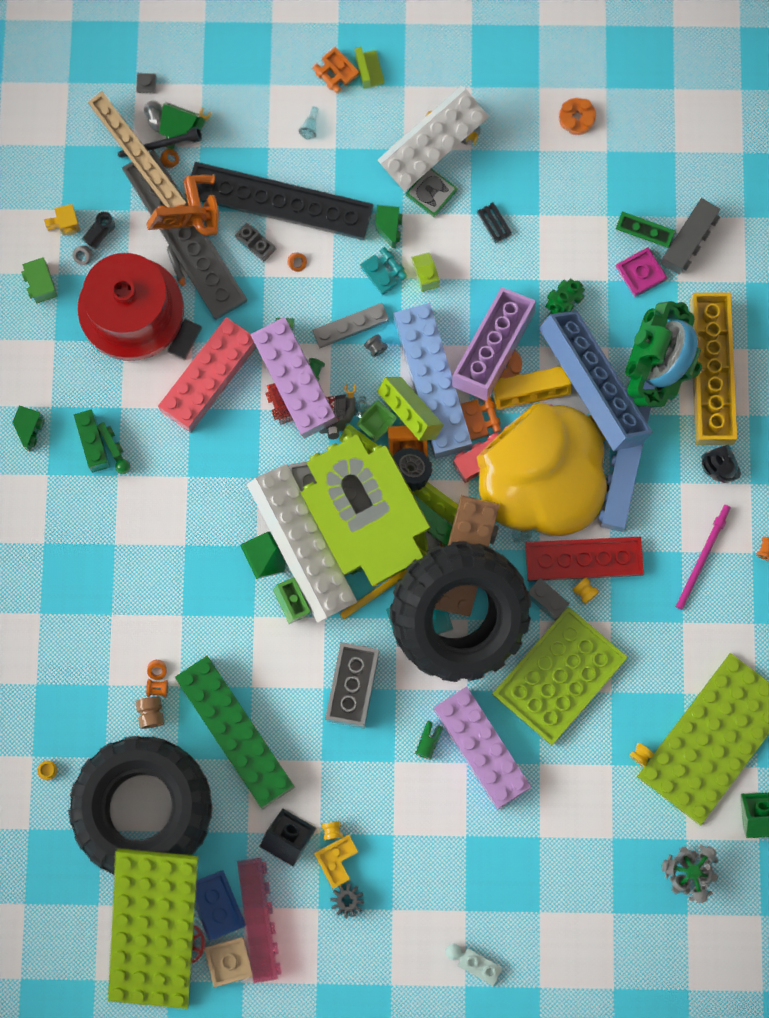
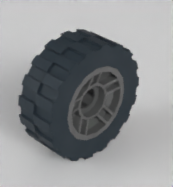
[393,447,433,492]

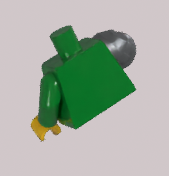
[144,100,211,149]

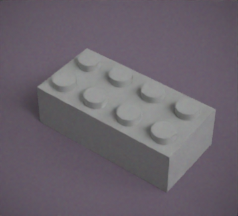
[325,642,379,729]

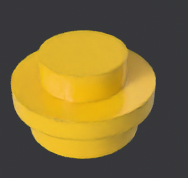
[37,760,57,780]

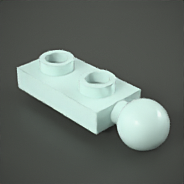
[446,944,503,986]

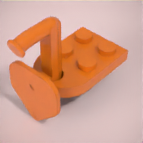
[146,174,219,235]

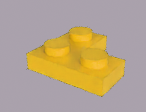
[314,834,358,889]

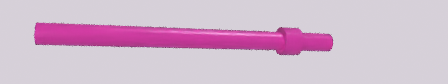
[675,505,731,610]

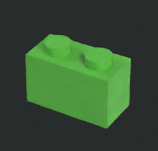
[21,257,58,304]
[273,577,310,624]

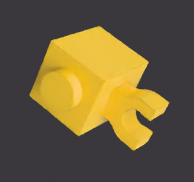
[44,204,80,235]

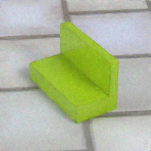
[355,47,384,89]

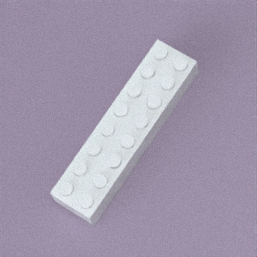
[247,464,357,623]

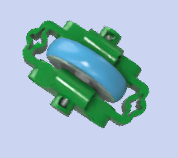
[625,301,702,408]

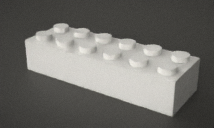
[377,85,489,192]

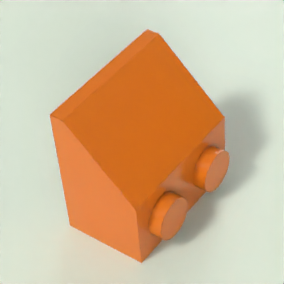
[388,426,428,456]

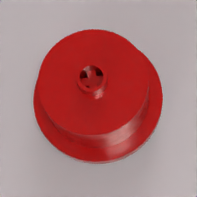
[78,253,184,361]

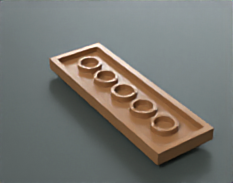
[435,495,499,617]

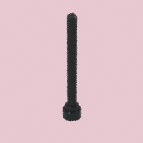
[118,126,202,158]

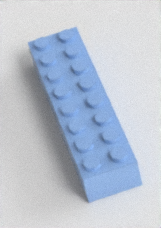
[394,303,472,459]

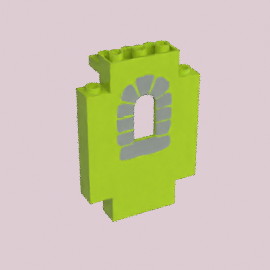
[300,434,432,587]

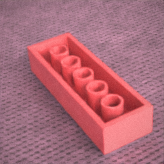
[158,317,256,433]

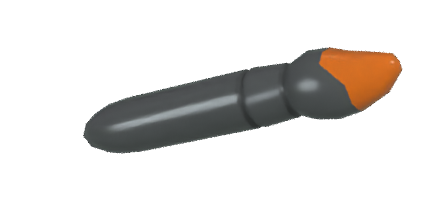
[167,245,185,286]

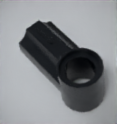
[82,211,115,249]

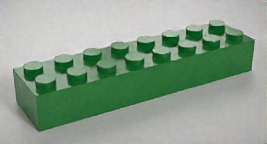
[175,656,295,810]

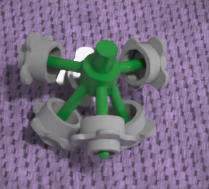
[662,845,719,903]

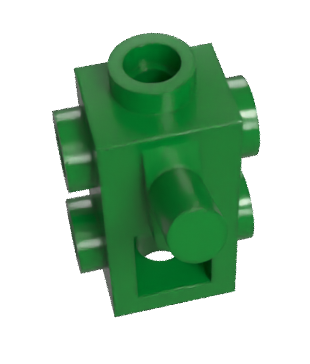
[545,278,585,317]

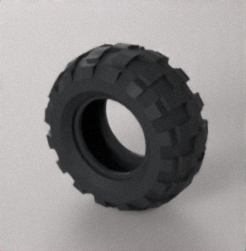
[390,541,531,682]
[68,736,213,875]

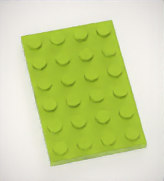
[492,606,628,746]

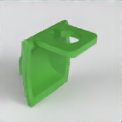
[356,400,397,441]

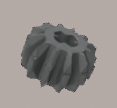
[330,884,364,918]

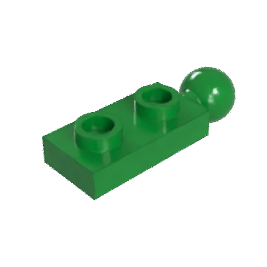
[97,422,130,474]

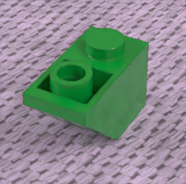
[375,205,403,249]
[12,405,44,452]

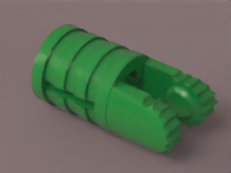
[415,721,443,760]

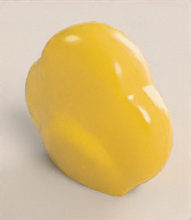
[477,402,607,536]

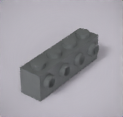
[660,198,720,275]

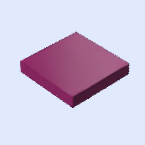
[615,247,667,297]

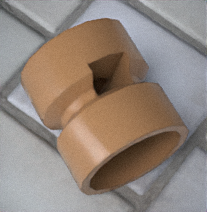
[135,696,165,729]

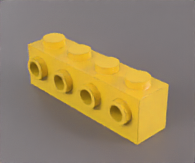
[492,367,571,410]

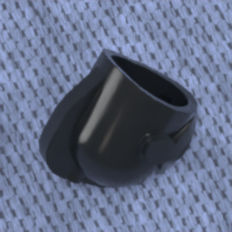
[701,444,741,483]

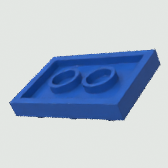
[195,870,246,942]

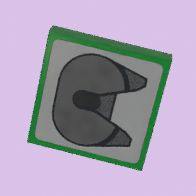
[406,168,458,218]

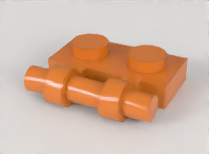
[312,47,360,94]
[460,396,501,441]

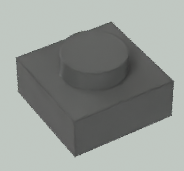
[136,73,156,94]

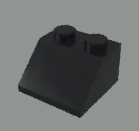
[259,808,316,867]

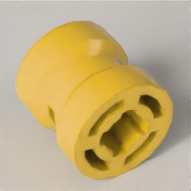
[572,577,599,605]

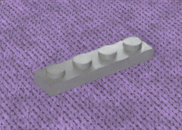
[312,303,389,348]

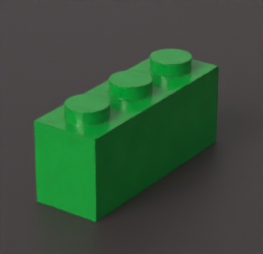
[616,211,676,248]
[73,409,110,473]

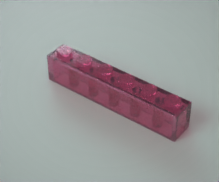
[237,858,282,983]

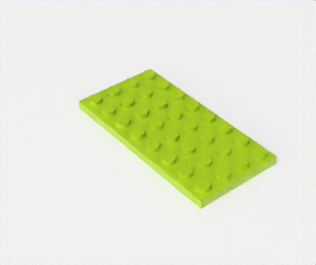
[637,653,769,826]
[108,848,199,1009]

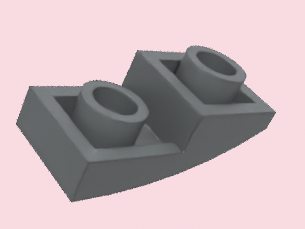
[234,223,276,262]

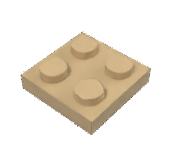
[205,937,253,987]

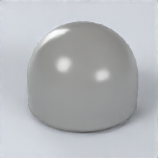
[73,245,92,265]

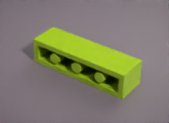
[377,377,444,440]

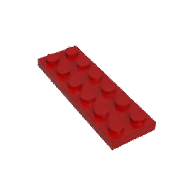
[525,537,644,581]

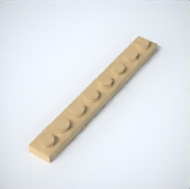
[88,91,188,207]

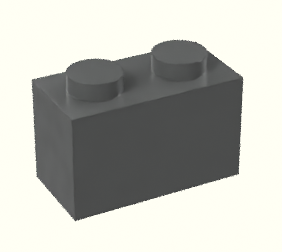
[529,578,570,621]

